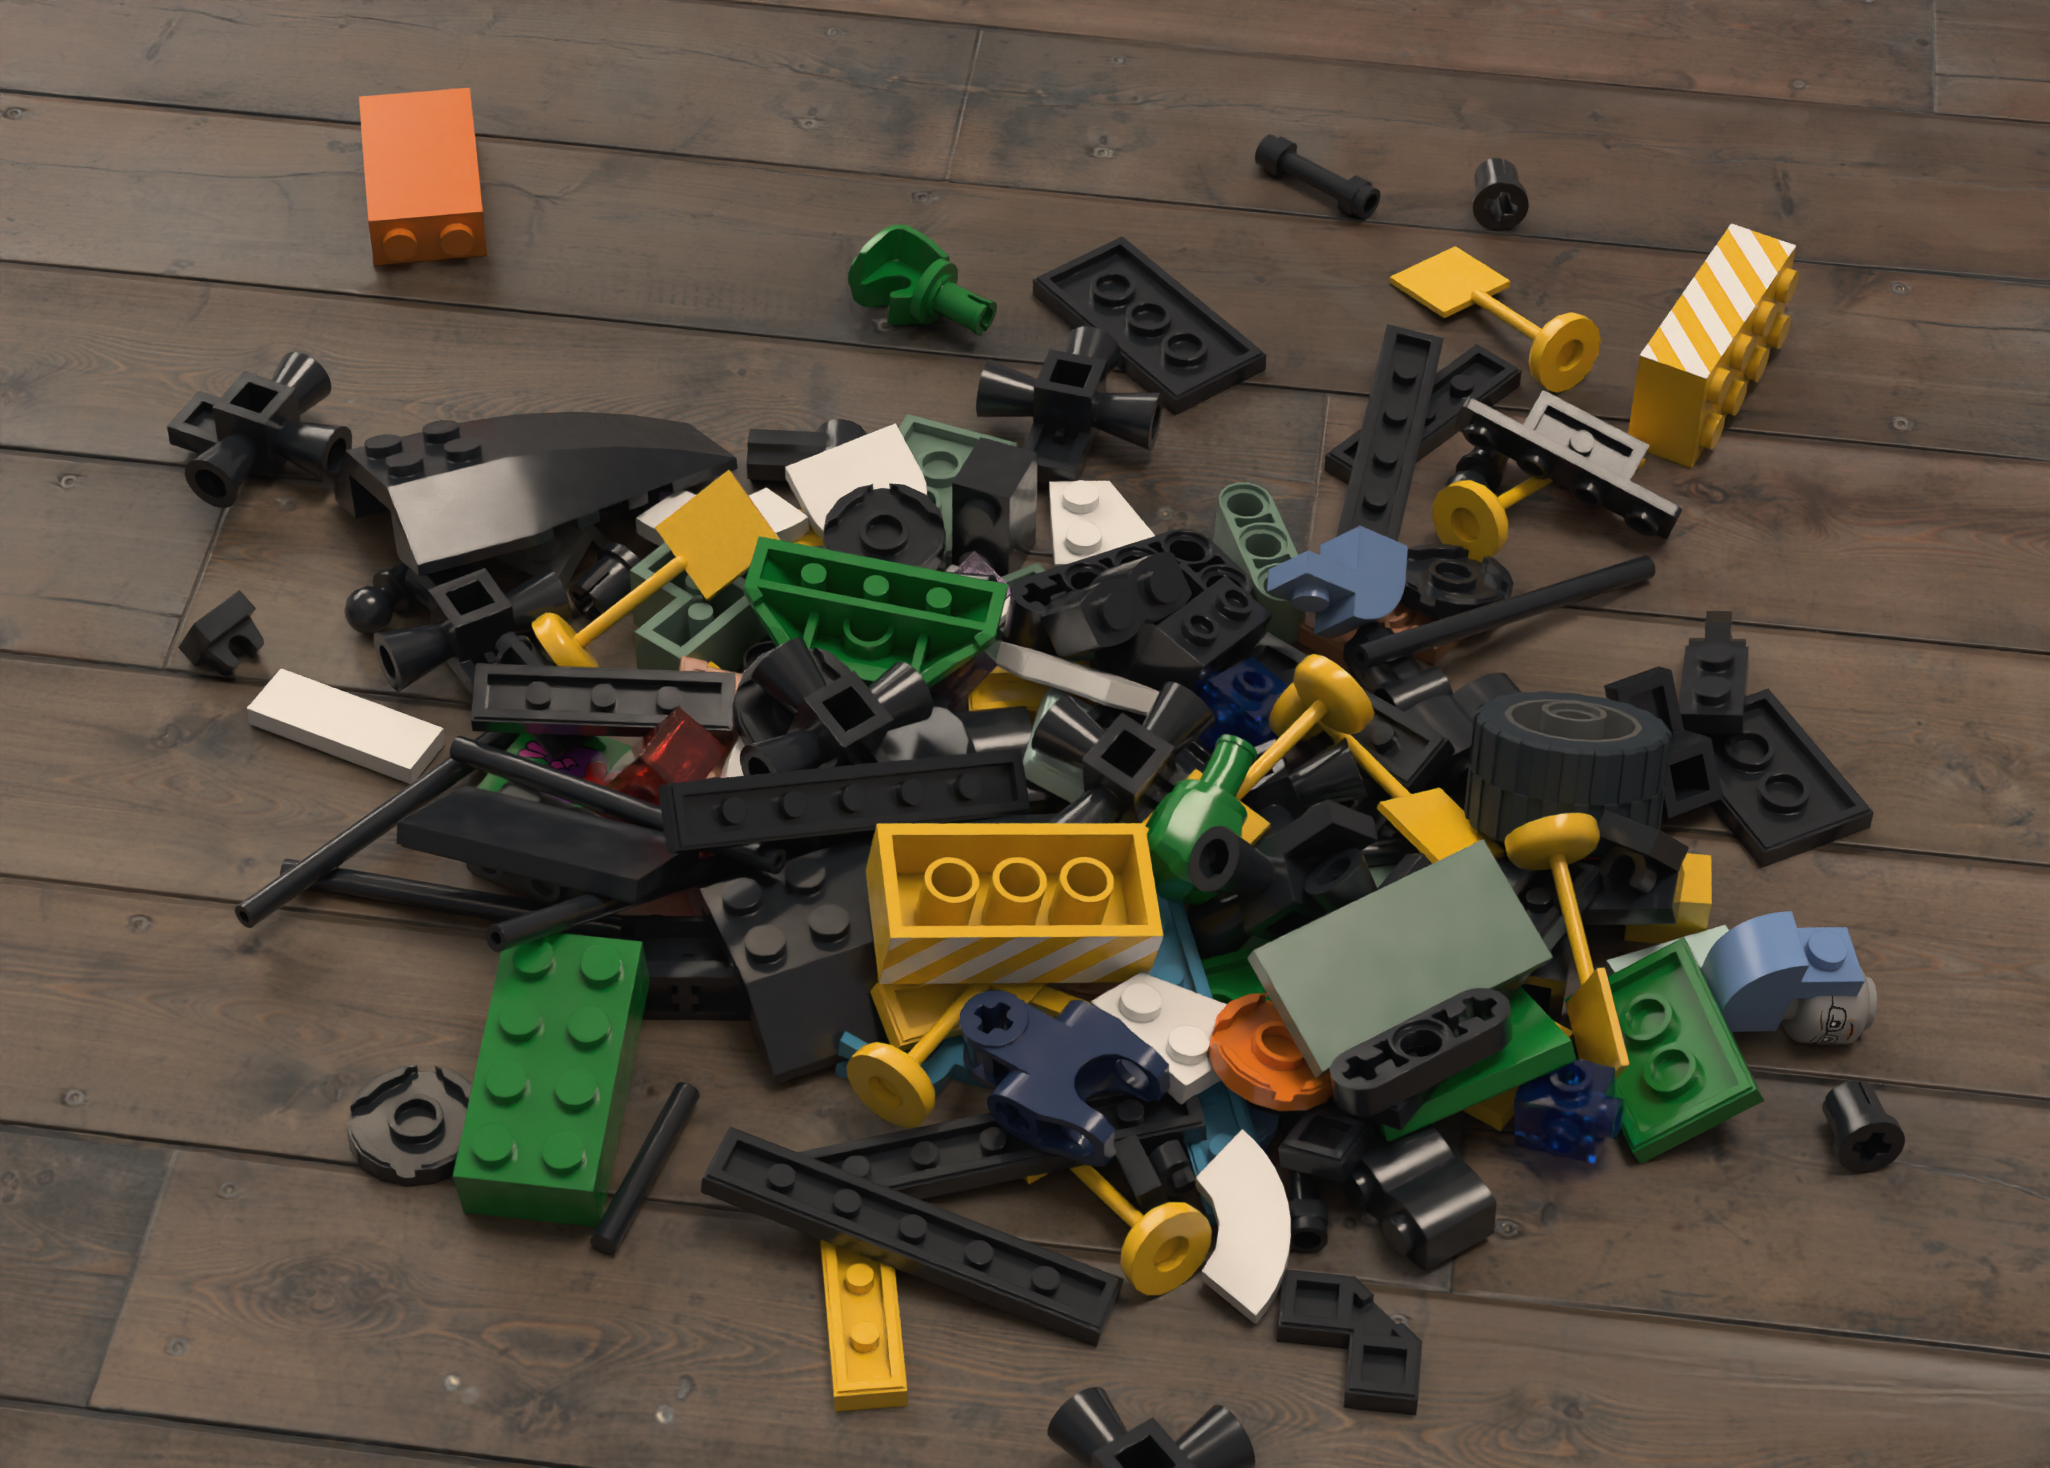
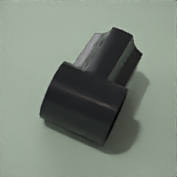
[747,419,867,482]
[1343,621,1453,712]

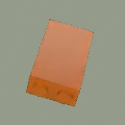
[359,88,487,266]

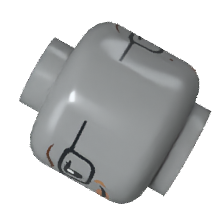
[1781,966,1877,1046]

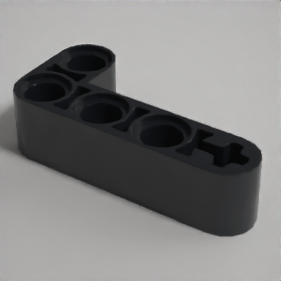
[1002,529,1253,656]

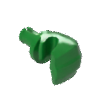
[848,225,997,336]
[1146,735,1258,905]

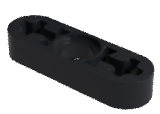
[1330,988,1513,1116]

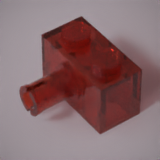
[582,706,728,856]

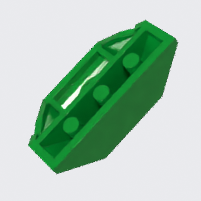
[744,536,1008,688]

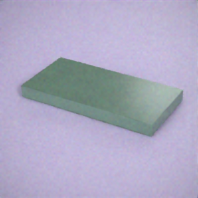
[1247,839,1553,1079]

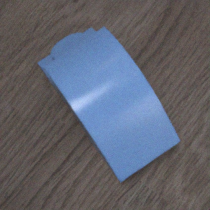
[1267,526,1408,638]
[1701,911,1865,1032]

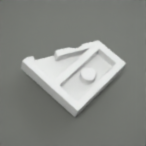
[1049,480,1155,568]
[1091,972,1227,1104]

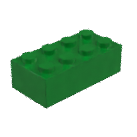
[453,933,650,1227]

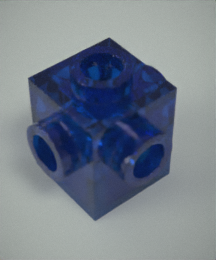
[1194,657,1288,751]
[1514,1059,1625,1164]

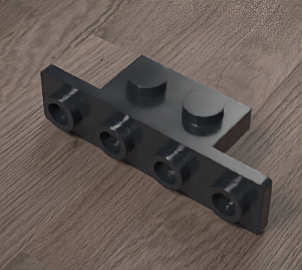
[1454,390,1682,539]

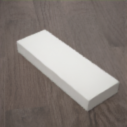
[247,668,446,784]

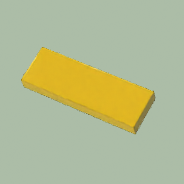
[820,1239,908,1412]

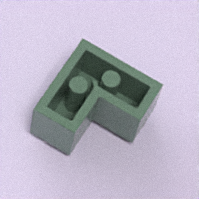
[630,543,767,672]

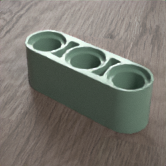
[1213,482,1306,644]

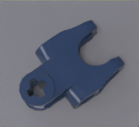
[960,991,1170,1166]

